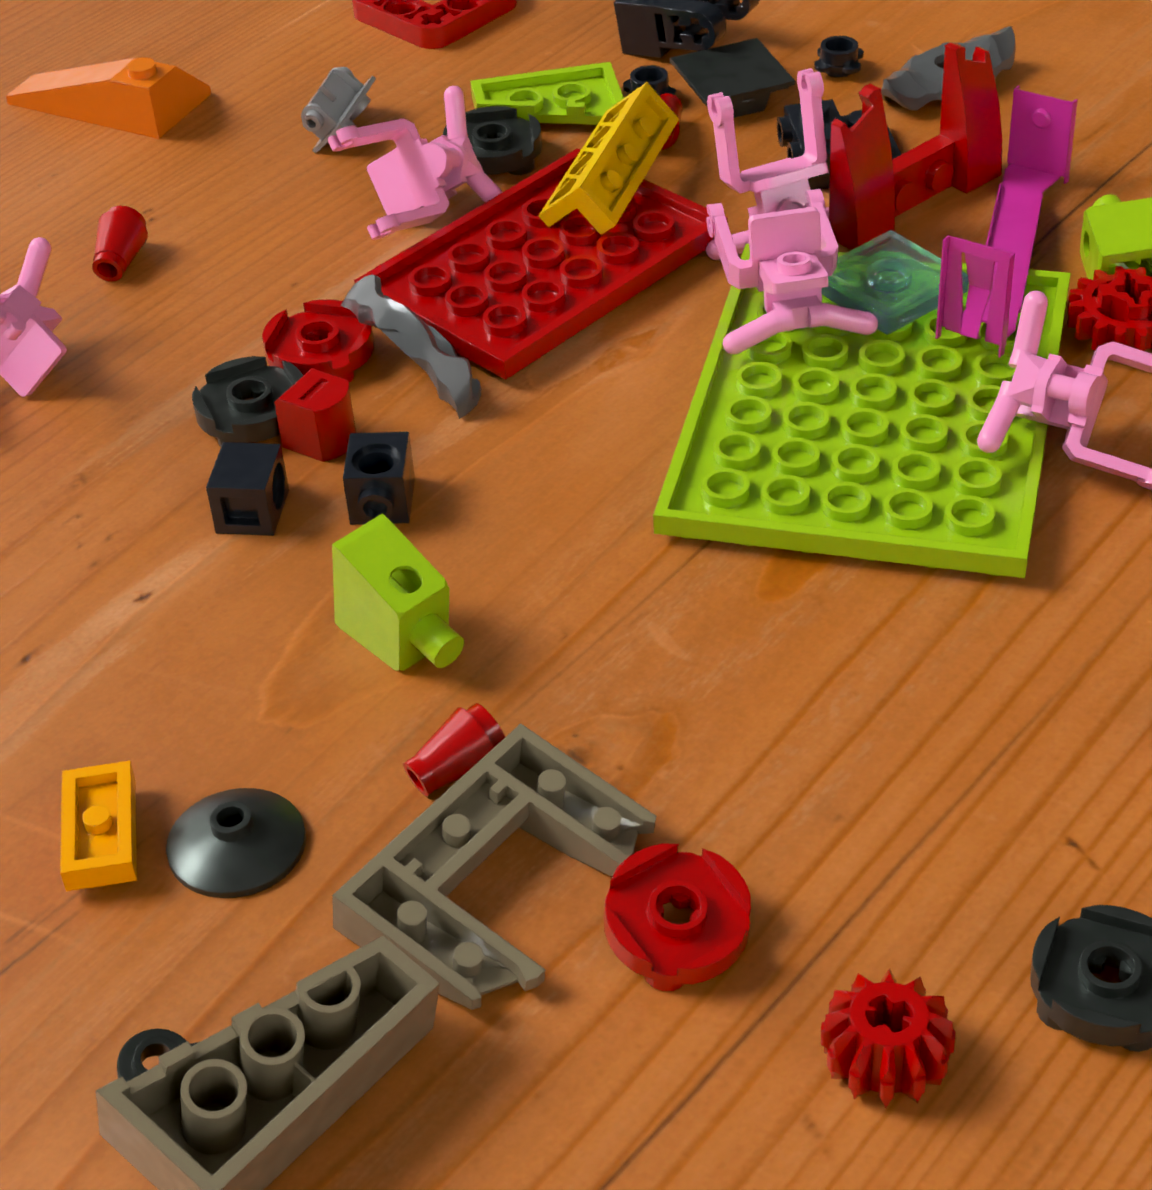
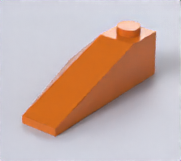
[6,57,211,139]

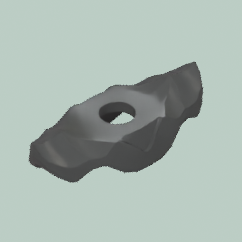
[881,26,1016,111]
[341,275,482,419]

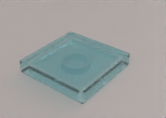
[822,230,969,335]

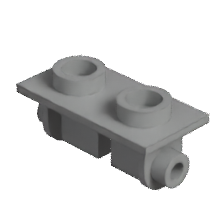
[301,67,376,153]

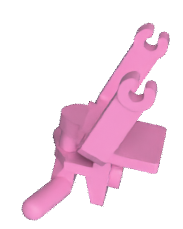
[706,68,829,260]
[327,86,503,240]
[706,189,878,355]
[0,237,67,397]
[977,291,1152,490]

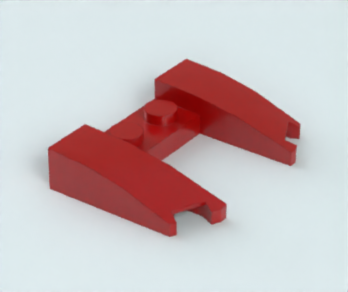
[829,42,1002,254]

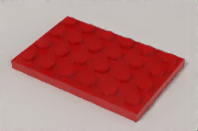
[354,148,728,380]

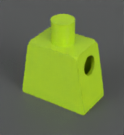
[1080,194,1152,280]
[332,513,464,671]

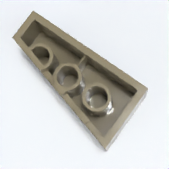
[96,936,440,1190]

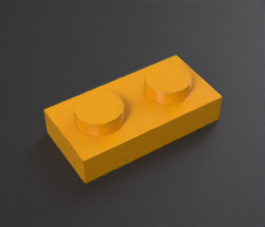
[60,760,137,892]

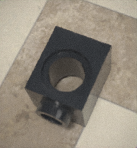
[343,432,415,525]
[206,442,289,536]

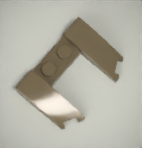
[332,723,656,1010]

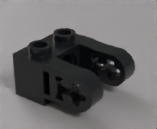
[613,0,760,58]

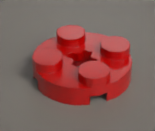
[262,299,374,383]
[604,843,751,991]

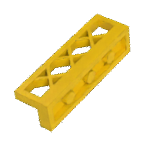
[538,82,679,235]

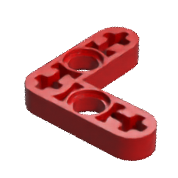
[352,0,517,49]

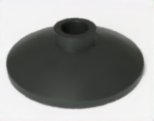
[166,788,306,898]

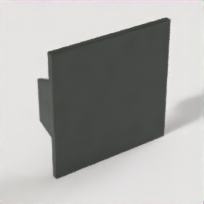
[670,38,795,118]

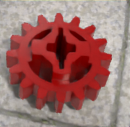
[1067,266,1152,351]

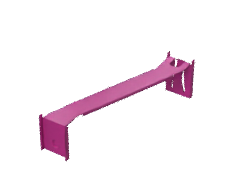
[935,85,1078,358]

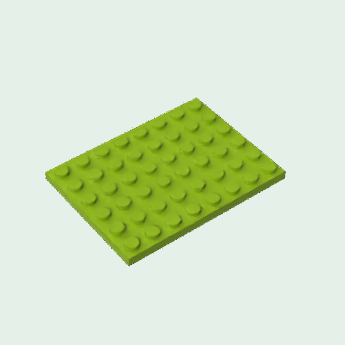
[653,243,1071,578]

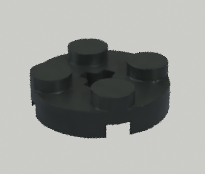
[443,106,542,175]
[192,356,303,447]
[1030,905,1152,1052]

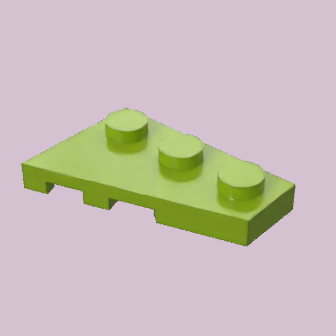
[470,62,624,125]

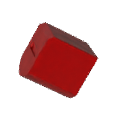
[274,368,356,462]

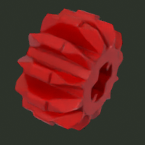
[820,968,956,1108]

